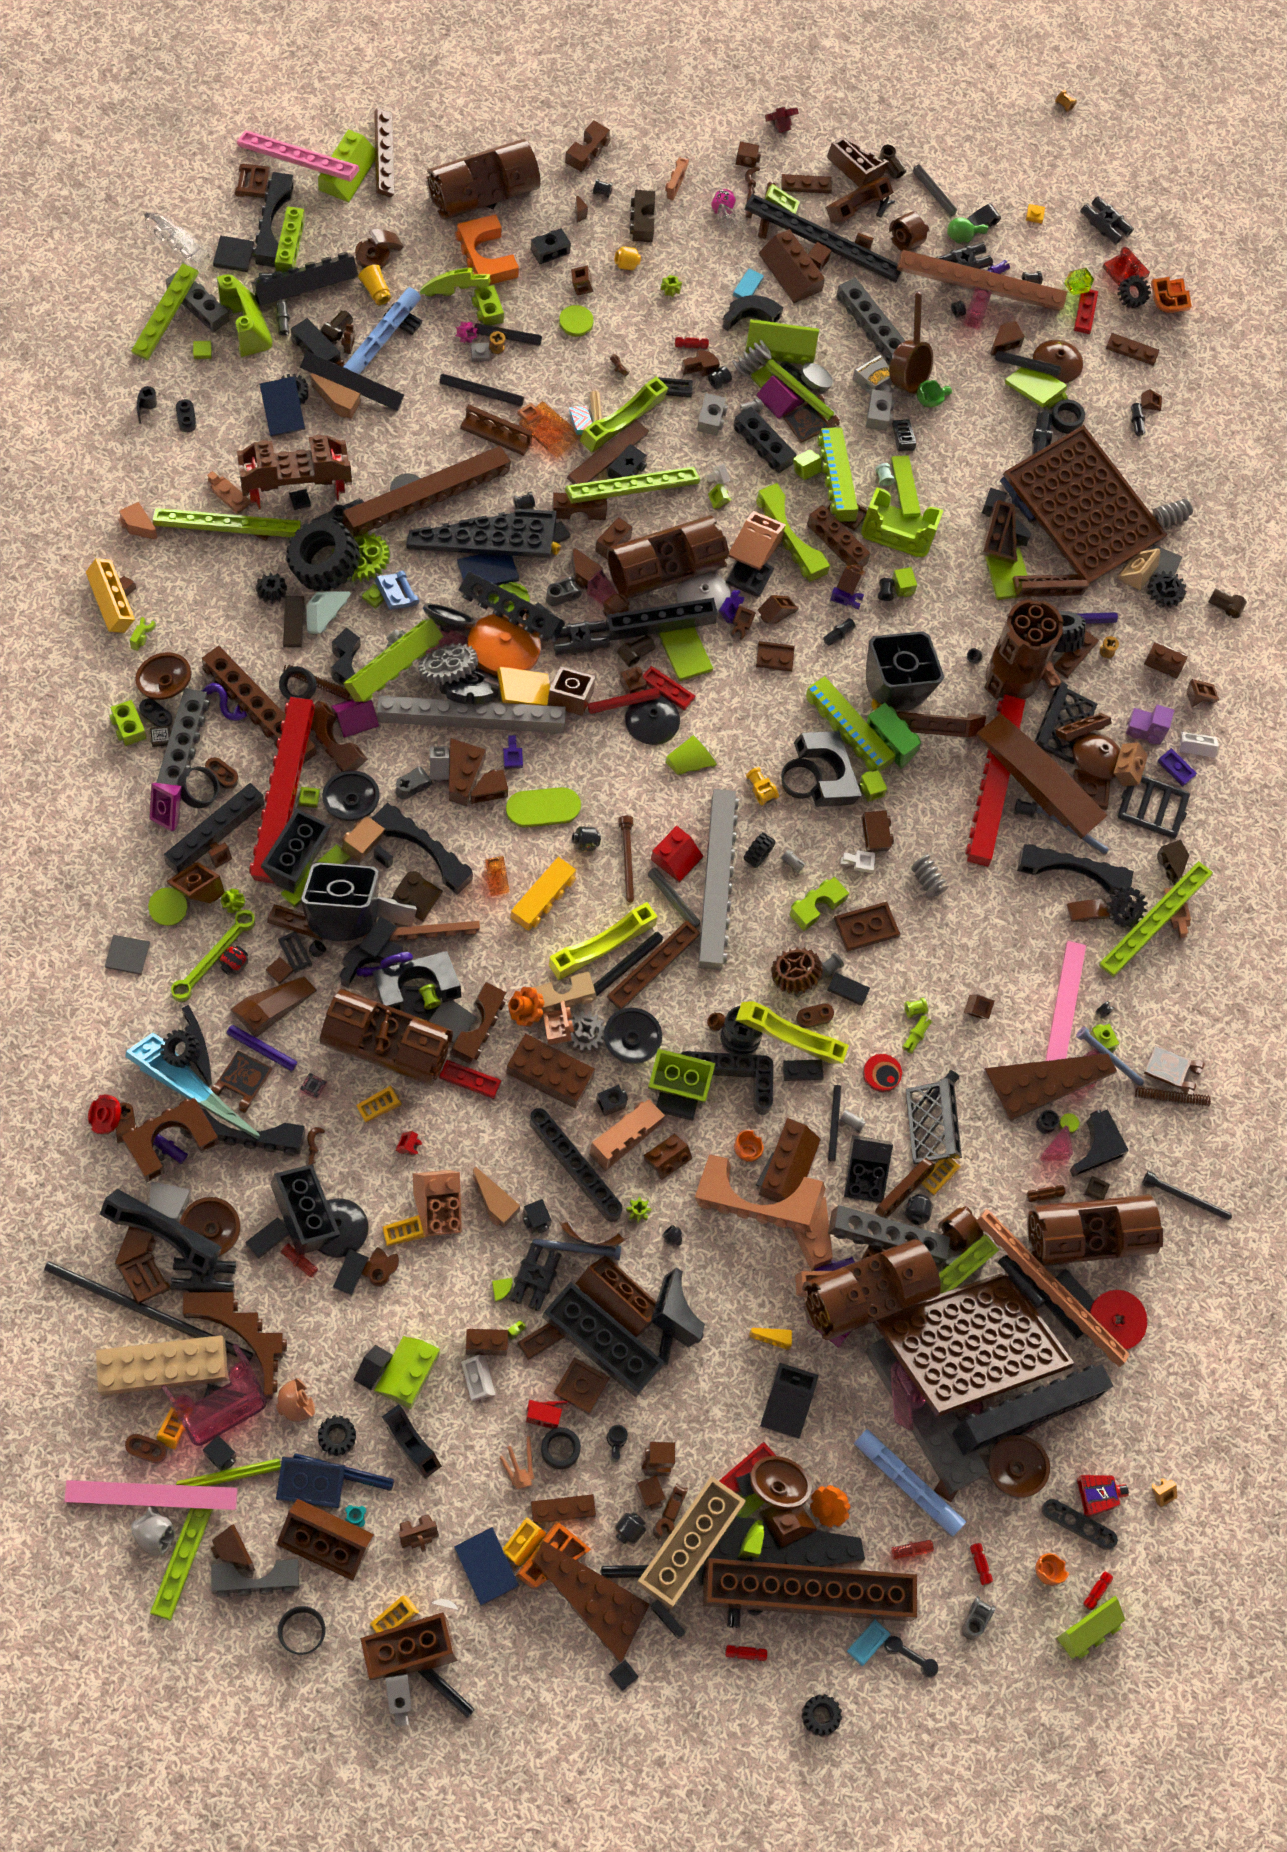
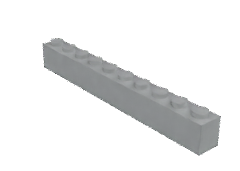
[377,696,566,733]
[698,789,739,970]

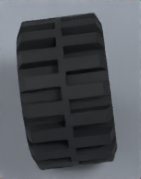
[1054,611,1086,652]

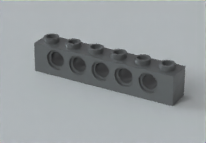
[836,277,905,365]
[156,688,210,785]
[828,1205,950,1266]

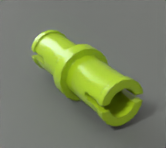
[902,1015,932,1054]

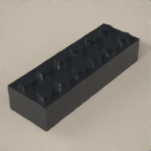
[542,1282,665,1398]

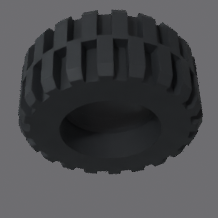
[286,518,360,592]

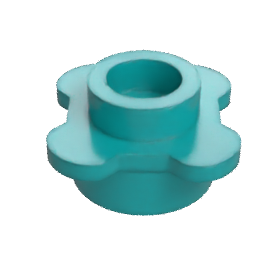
[345,1505,366,1527]

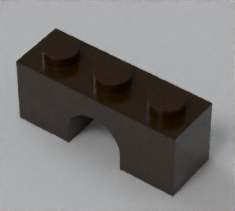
[630,190,655,242]

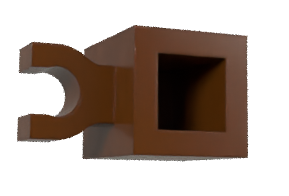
[619,666,647,694]

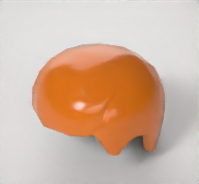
[734,1130,764,1162]
[1035,1553,1069,1586]

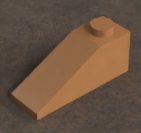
[311,373,360,419]
[473,1167,520,1228]

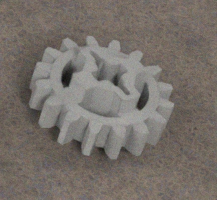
[567,1011,605,1054]

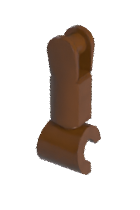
[653,1483,688,1540]

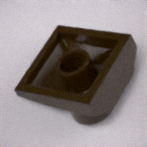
[391,871,443,922]

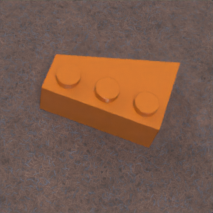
[515,1522,592,1589]

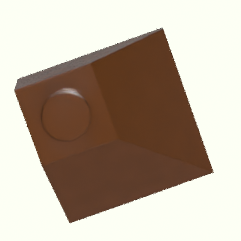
[167,862,225,904]
[759,1506,817,1547]
[211,1524,255,1572]

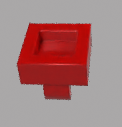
[395,1131,422,1155]

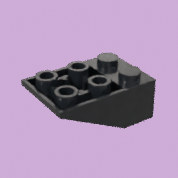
[844,1135,893,1203]
[760,1363,819,1439]

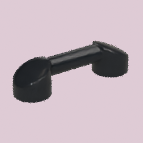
[884,1636,938,1678]

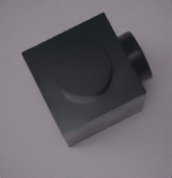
[523,1199,552,1233]

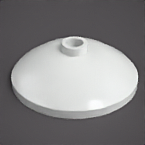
[677,572,731,617]

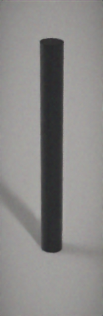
[828,1085,841,1161]

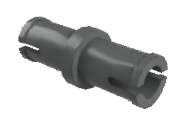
[276,300,290,335]

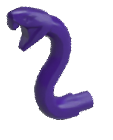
[201,683,247,721]
[356,952,413,977]

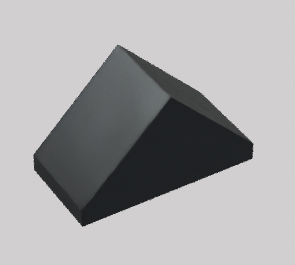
[353,1345,393,1390]

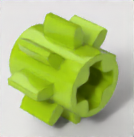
[660,275,682,297]
[221,889,245,913]
[626,1197,652,1224]

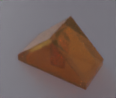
[484,856,510,896]

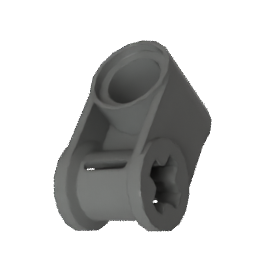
[545,577,582,606]
[395,767,432,799]
[962,1596,996,1640]

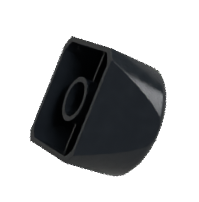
[866,631,945,711]
[301,862,379,942]

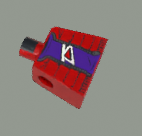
[1077,1475,1129,1517]

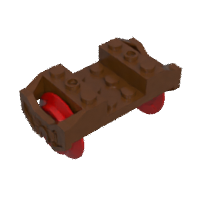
[237,434,352,510]

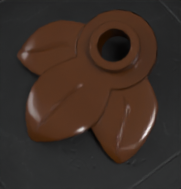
[362,1247,399,1287]

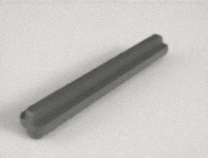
[913,164,957,216]
[648,868,701,928]

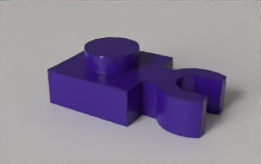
[719,590,745,623]

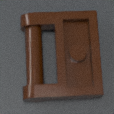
[234,164,270,198]
[119,1253,170,1304]

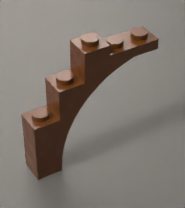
[183,1292,287,1399]

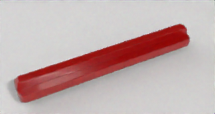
[588,688,660,714]

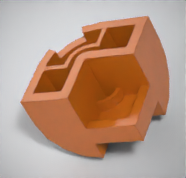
[1151,277,1192,313]

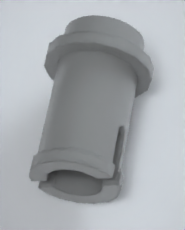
[740,398,763,412]
[781,850,806,873]
[840,1110,866,1132]

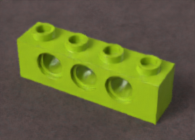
[275,206,305,273]

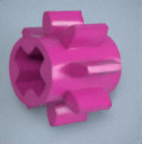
[455,322,478,343]

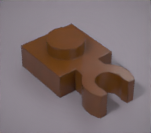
[341,324,355,354]
[730,605,756,640]

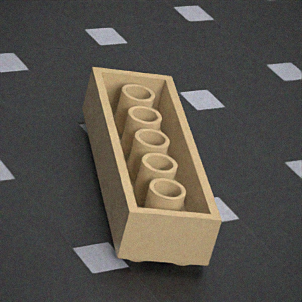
[96,1335,228,1396]
[637,1476,746,1610]

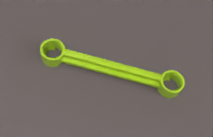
[171,909,255,1002]

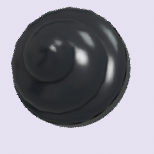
[662,1225,682,1246]

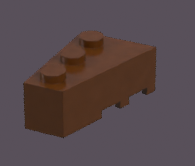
[827,137,889,188]
[980,500,1017,564]

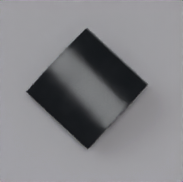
[725,561,774,597]

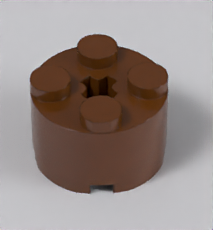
[889,211,929,251]
[938,1206,984,1254]

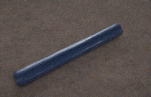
[293,1453,394,1491]

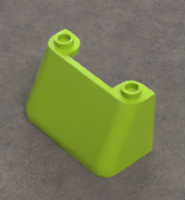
[217,274,272,357]
[861,487,944,557]

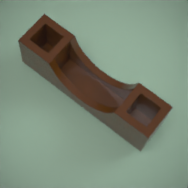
[825,177,894,223]
[311,700,368,772]
[449,982,507,1063]

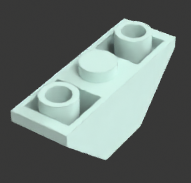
[306,591,351,634]

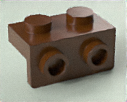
[643,1133,692,1180]

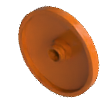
[467,614,541,676]

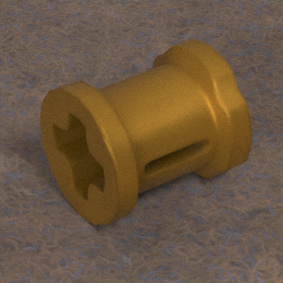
[1055,90,1077,112]
[489,331,505,354]
[1099,636,1119,659]

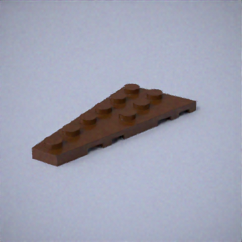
[985,1054,1117,1121]
[531,1541,650,1663]

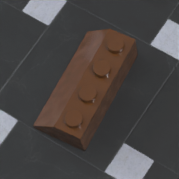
[759,229,825,303]
[758,1118,821,1203]
[575,1255,656,1338]
[276,1499,374,1581]

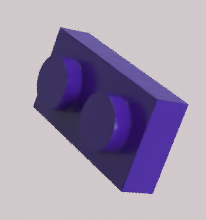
[1157,748,1197,787]

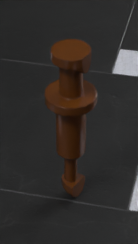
[374,1010,391,1054]

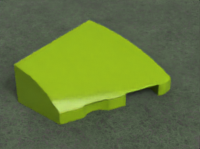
[665,735,717,775]
[738,1520,764,1559]

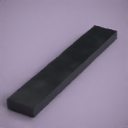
[300,351,405,411]

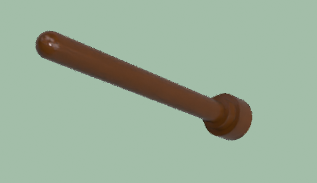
[618,815,634,903]

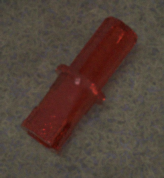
[281,1243,318,1277]
[891,1540,934,1560]

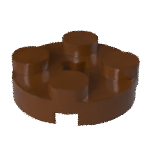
[355,238,390,269]

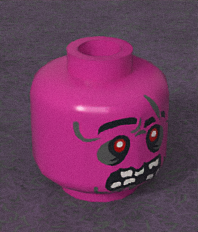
[711,189,736,216]

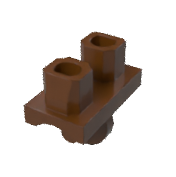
[398,1514,439,1552]

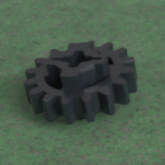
[1147,571,1187,608]
[1106,887,1148,928]

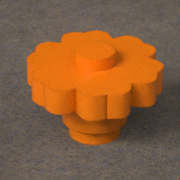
[508,987,545,1027]
[810,1485,851,1528]

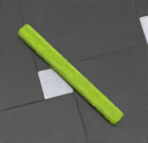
[765,359,834,420]
[176,1459,281,1486]

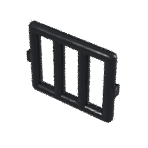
[1117,775,1190,839]

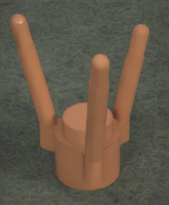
[500,1436,535,1490]

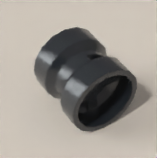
[708,366,732,390]
[1036,1110,1059,1134]

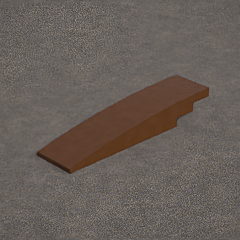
[975,713,1108,839]

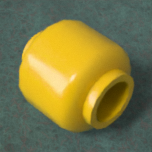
[614,247,641,270]

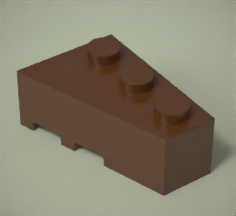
[449,738,486,806]

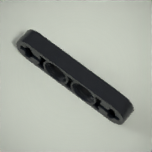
[1042,1499,1118,1550]

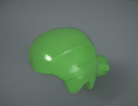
[947,217,988,244]
[917,380,952,408]

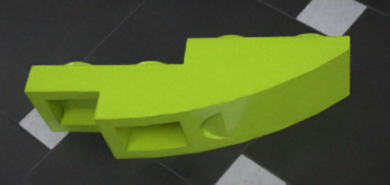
[420,268,491,296]

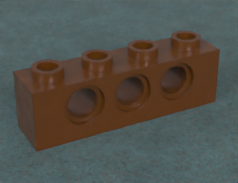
[807,505,871,567]

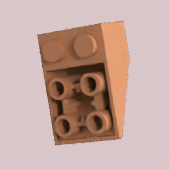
[728,511,786,570]
[413,1170,462,1237]

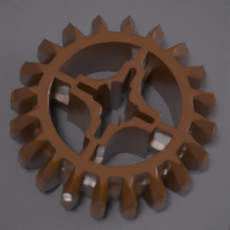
[771,947,823,995]

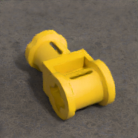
[746,767,779,806]

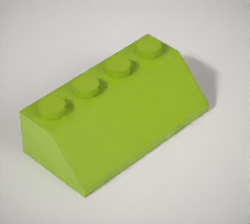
[318,129,375,203]
[745,319,819,366]

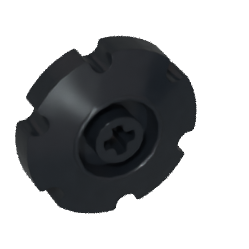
[439,669,499,705]

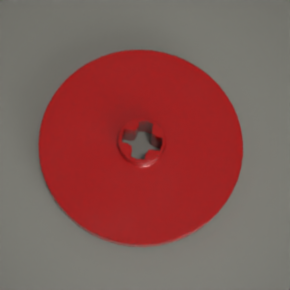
[1089,1289,1148,1350]

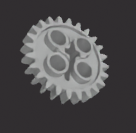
[418,643,478,685]

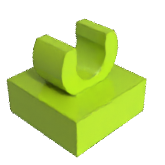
[708,484,732,509]

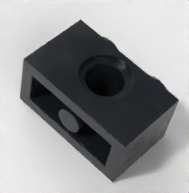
[530,228,571,265]

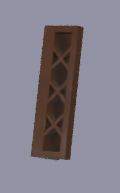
[460,404,533,456]
[1012,574,1089,597]

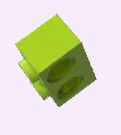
[472,285,504,326]
[109,700,147,746]

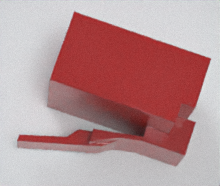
[526,1399,568,1429]

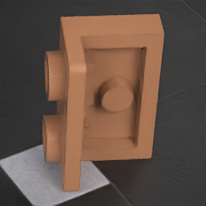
[543,1001,574,1045]

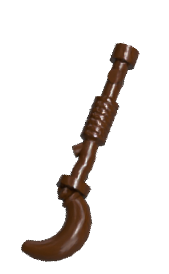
[745,167,760,218]
[306,1127,325,1167]

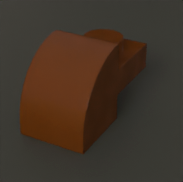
[681,350,720,377]

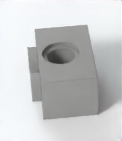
[866,389,895,431]
[697,393,728,436]

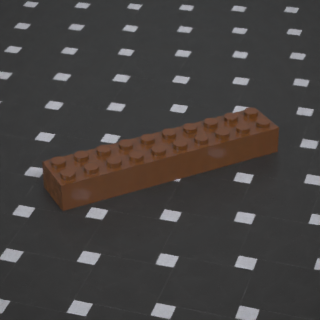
[703,1558,917,1622]

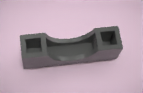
[211,1559,300,1598]

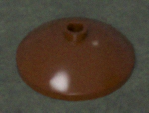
[1032,340,1083,383]
[135,652,192,700]
[1072,732,1121,780]
[179,1197,241,1256]
[988,1435,1050,1498]
[750,1456,812,1510]

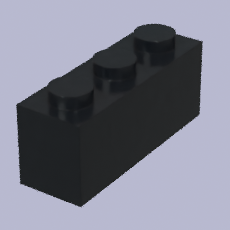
[290,318,341,364]

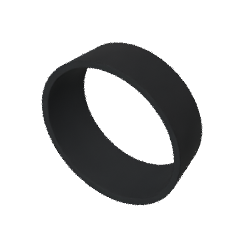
[781,758,822,799]
[177,766,220,809]
[278,1606,326,1655]

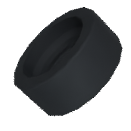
[1051,399,1085,434]
[279,666,317,700]
[541,1427,581,1470]

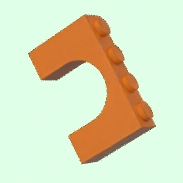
[455,214,519,285]

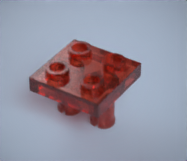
[1102,247,1150,286]

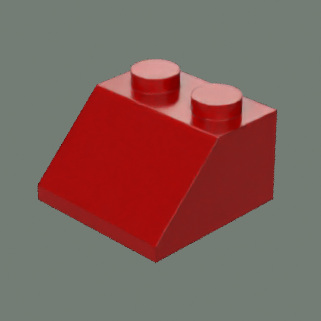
[651,825,704,883]

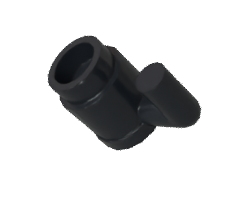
[606,1425,628,1462]

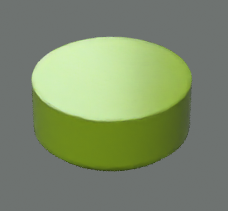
[1059,1113,1079,1134]

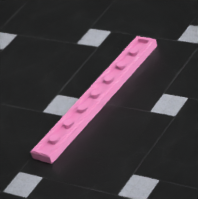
[237,130,360,182]
[1045,941,1086,1061]
[65,1480,238,1510]

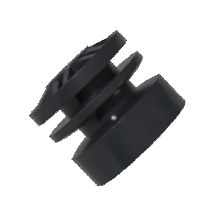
[720,1006,763,1054]

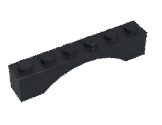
[252,172,294,267]
[372,802,473,895]
[1017,844,1134,895]
[180,1108,305,1156]
[99,1189,222,1274]

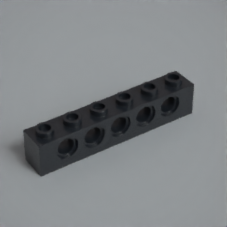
[458,571,565,642]

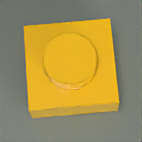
[1026,204,1045,224]

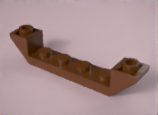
[877,706,986,737]

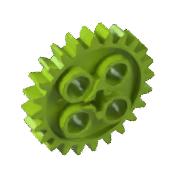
[330,532,390,582]

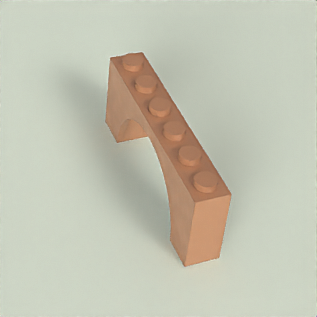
[695,1154,826,1233]

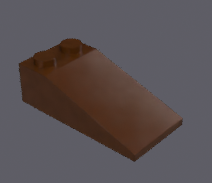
[360,1612,458,1680]

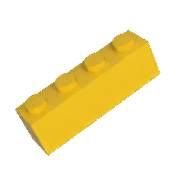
[85,559,135,633]
[510,857,576,931]

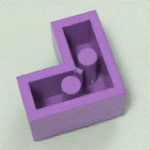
[1126,705,1174,745]

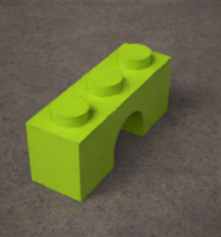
[789,876,849,931]

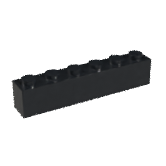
[251,252,358,306]
[606,598,718,641]
[164,783,264,874]

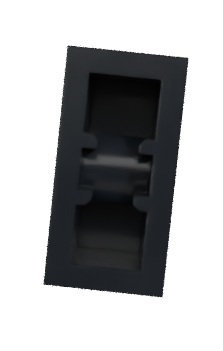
[608,444,647,479]

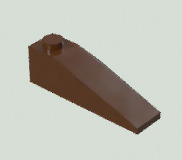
[230,976,317,1037]

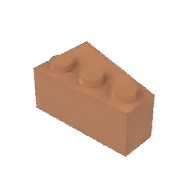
[792,1196,833,1271]

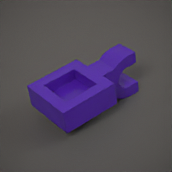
[830,587,864,610]
[503,735,523,769]

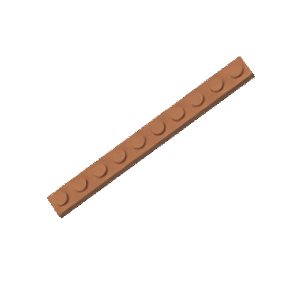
[976,1209,1130,1368]

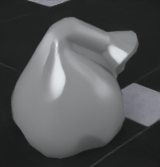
[131,1506,175,1556]

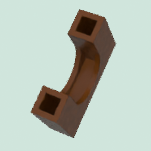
[122,1097,219,1183]

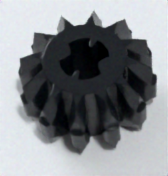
[256,572,287,604]

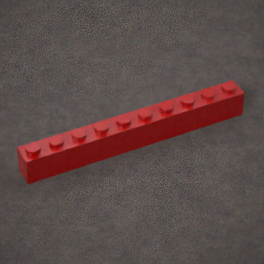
[965,695,1026,867]
[249,697,315,884]

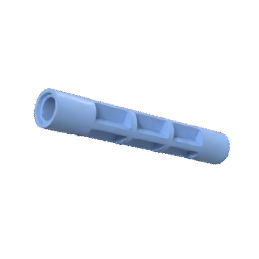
[343,287,421,375]
[854,1429,966,1537]

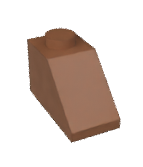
[118,502,157,539]

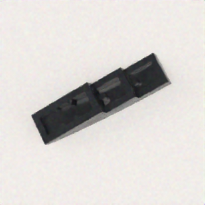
[182,1005,212,1086]

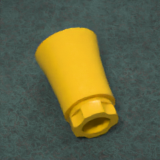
[358,265,391,306]

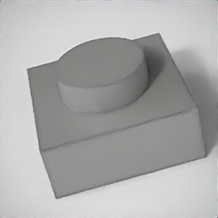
[471,343,490,362]

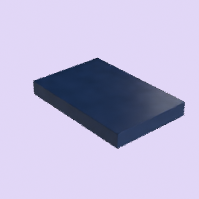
[259,376,306,437]
[457,554,519,590]
[276,1456,346,1508]
[454,1527,520,1606]

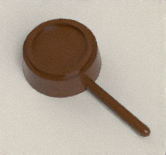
[889,292,933,394]

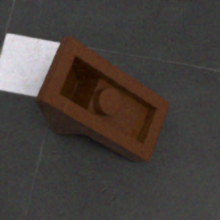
[1187,679,1219,707]

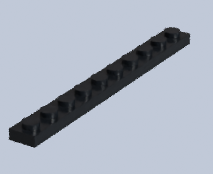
[744,194,902,283]

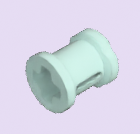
[875,463,895,487]

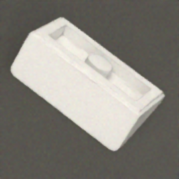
[1180,732,1219,758]
[461,1355,496,1401]

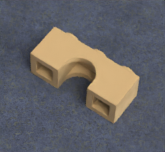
[533,972,597,1013]

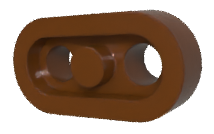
[205,757,239,789]
[796,1003,834,1028]
[125,1434,167,1463]

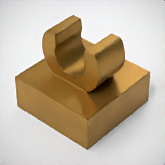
[1152,1478,1178,1507]

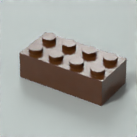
[506,1033,595,1109]

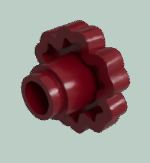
[765,107,799,133]

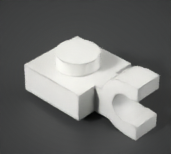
[706,464,730,484]
[840,850,875,873]

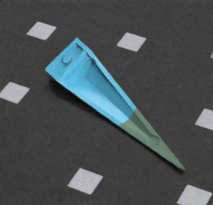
[125,1033,260,1139]

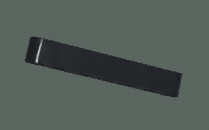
[530,1108,623,1222]

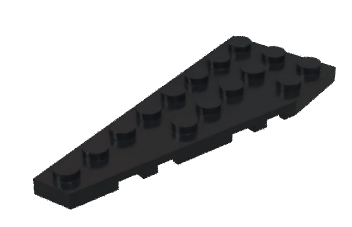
[406,509,557,558]
[697,1516,865,1586]

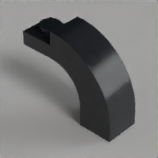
[722,295,784,331]
[339,941,403,988]
[382,1404,442,1479]

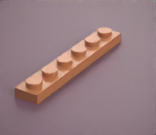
[363,921,480,942]

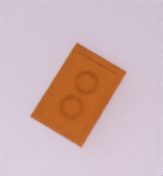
[519,401,581,458]

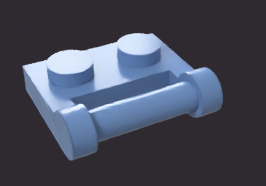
[375,571,420,610]

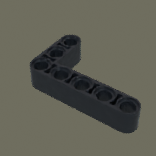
[680,1051,774,1115]

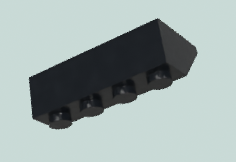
[261,808,331,894]
[270,1164,340,1255]

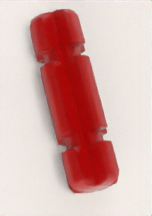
[675,337,709,349]
[970,1543,993,1585]
[1083,1571,1113,1610]
[725,1645,768,1661]

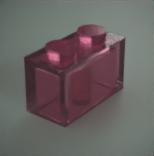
[963,287,992,330]

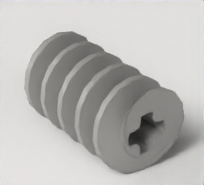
[732,340,772,376]
[1153,498,1193,528]
[911,854,949,897]

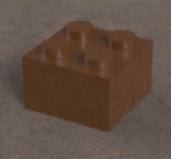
[547,666,596,716]

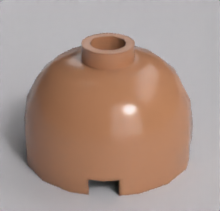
[276,1378,315,1422]

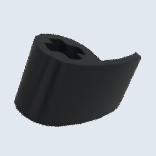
[967,203,1001,227]
[137,386,157,424]

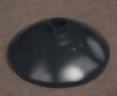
[423,603,477,633]
[625,696,680,745]
[322,770,380,821]
[604,1008,662,1064]
[318,1198,369,1258]

